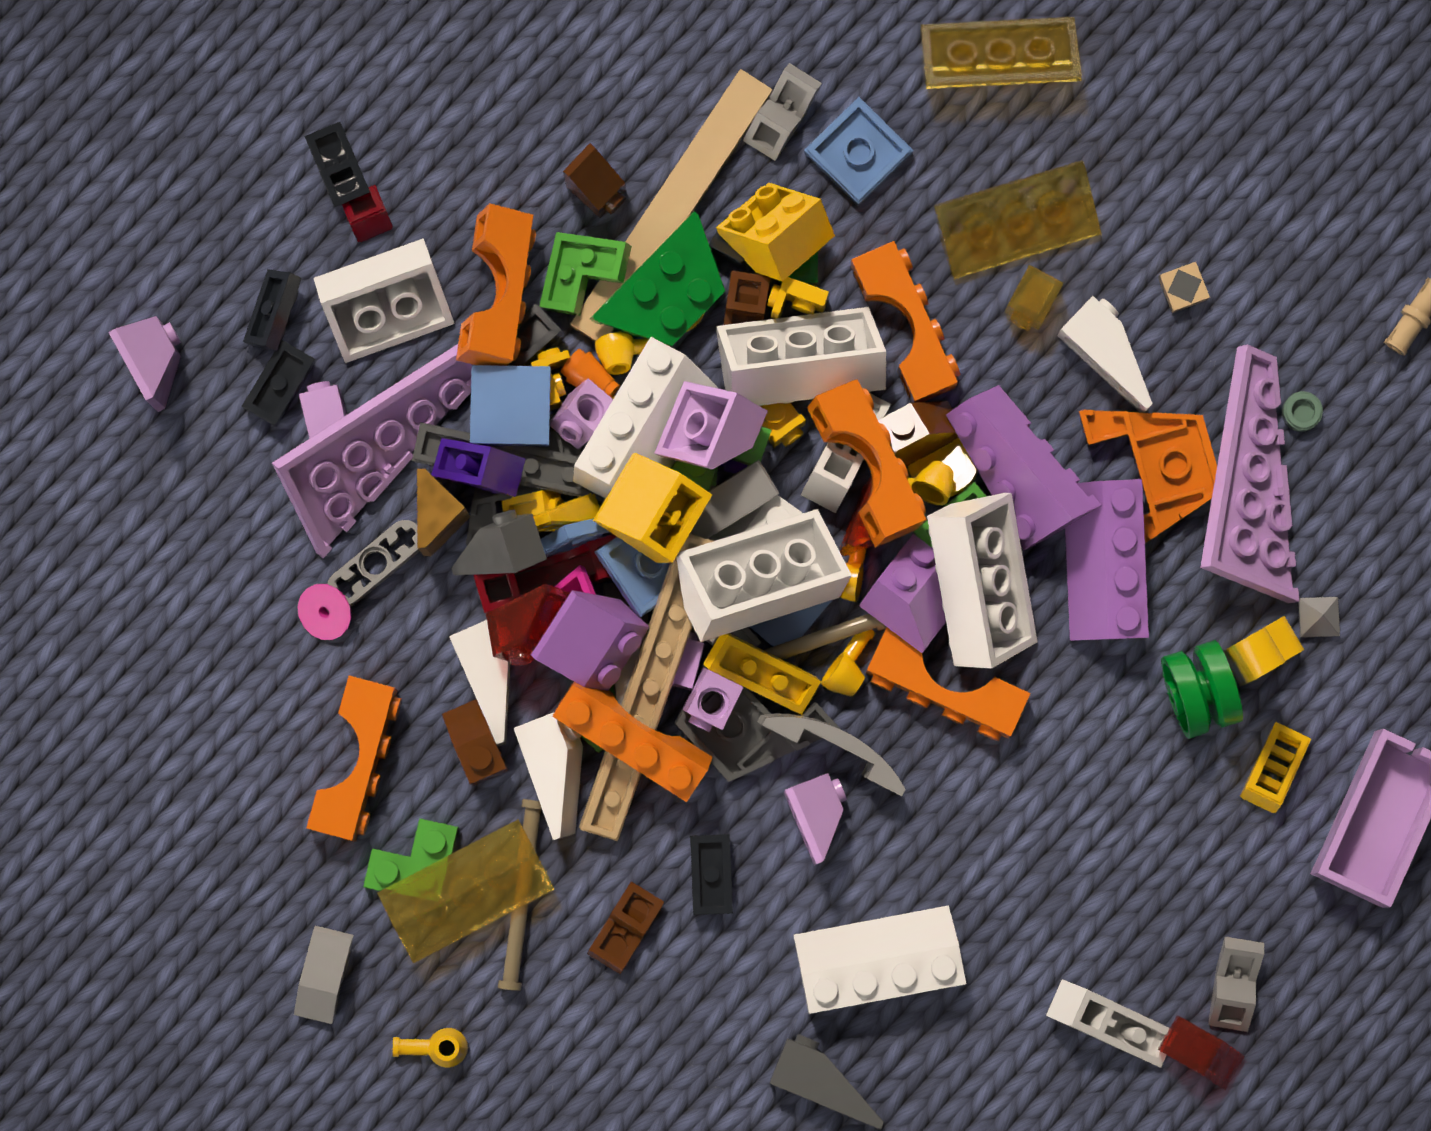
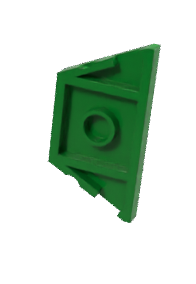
[589,211,725,347]

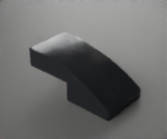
[304,122,370,207]

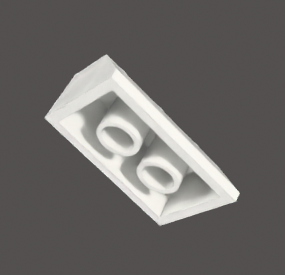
[314,238,455,363]

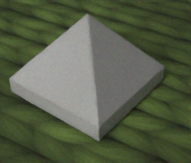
[1298,597,1340,637]

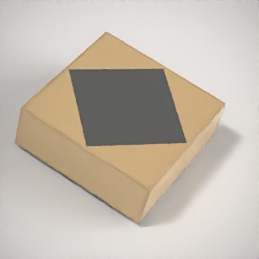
[1158,262,1210,313]

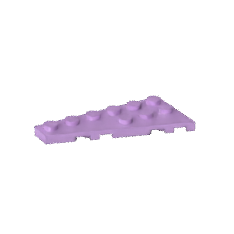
[272,344,473,558]
[1200,344,1299,603]

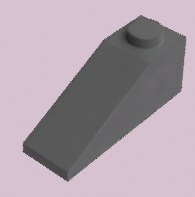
[451,510,547,575]
[769,1034,884,1129]

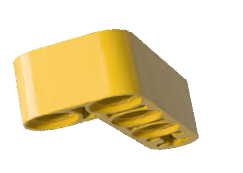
[1223,616,1305,687]

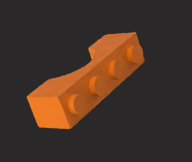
[456,203,536,366]
[850,241,961,403]
[807,379,927,548]
[866,627,1031,741]
[306,675,402,842]
[552,681,713,802]

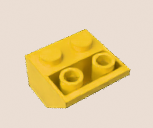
[716,183,835,282]
[593,453,712,563]

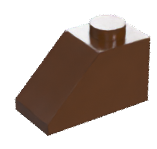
[563,143,626,218]
[878,401,959,467]
[442,699,509,786]

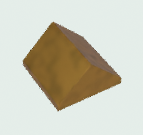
[417,469,470,556]

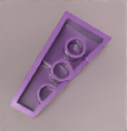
[946,385,1101,551]

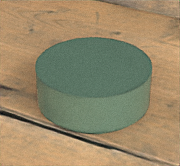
[1282,391,1323,432]

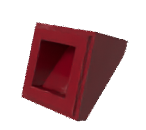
[342,185,393,242]

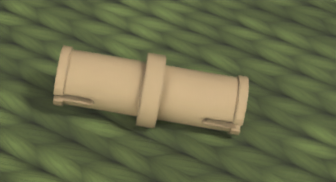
[1384,277,1431,356]

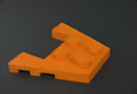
[1079,410,1217,543]

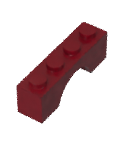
[473,534,617,617]

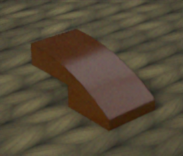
[724,271,770,325]
[587,881,664,974]

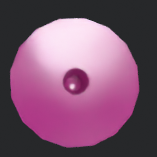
[297,584,352,640]

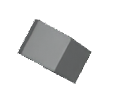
[743,63,822,161]
[294,925,354,1024]
[1209,937,1264,1032]

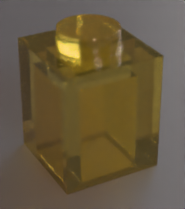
[1005,265,1064,330]

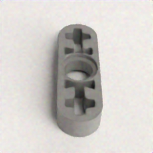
[327,520,420,606]

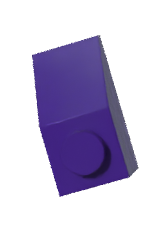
[431,438,526,497]

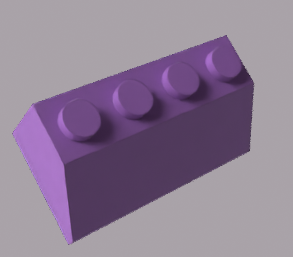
[1065,479,1149,641]

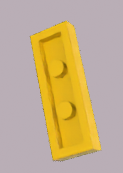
[703,633,821,715]

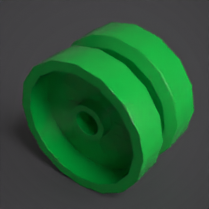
[1161,640,1243,739]

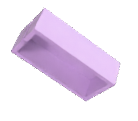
[1310,729,1431,908]

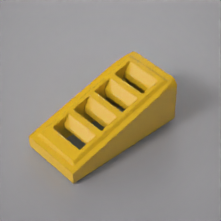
[533,493,600,532]
[1240,722,1311,813]

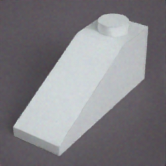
[1057,296,1152,413]
[801,393,891,513]
[449,617,513,747]
[514,712,583,840]
[1046,979,1177,1068]

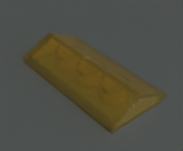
[921,17,1082,89]
[934,160,1102,279]
[377,819,555,963]

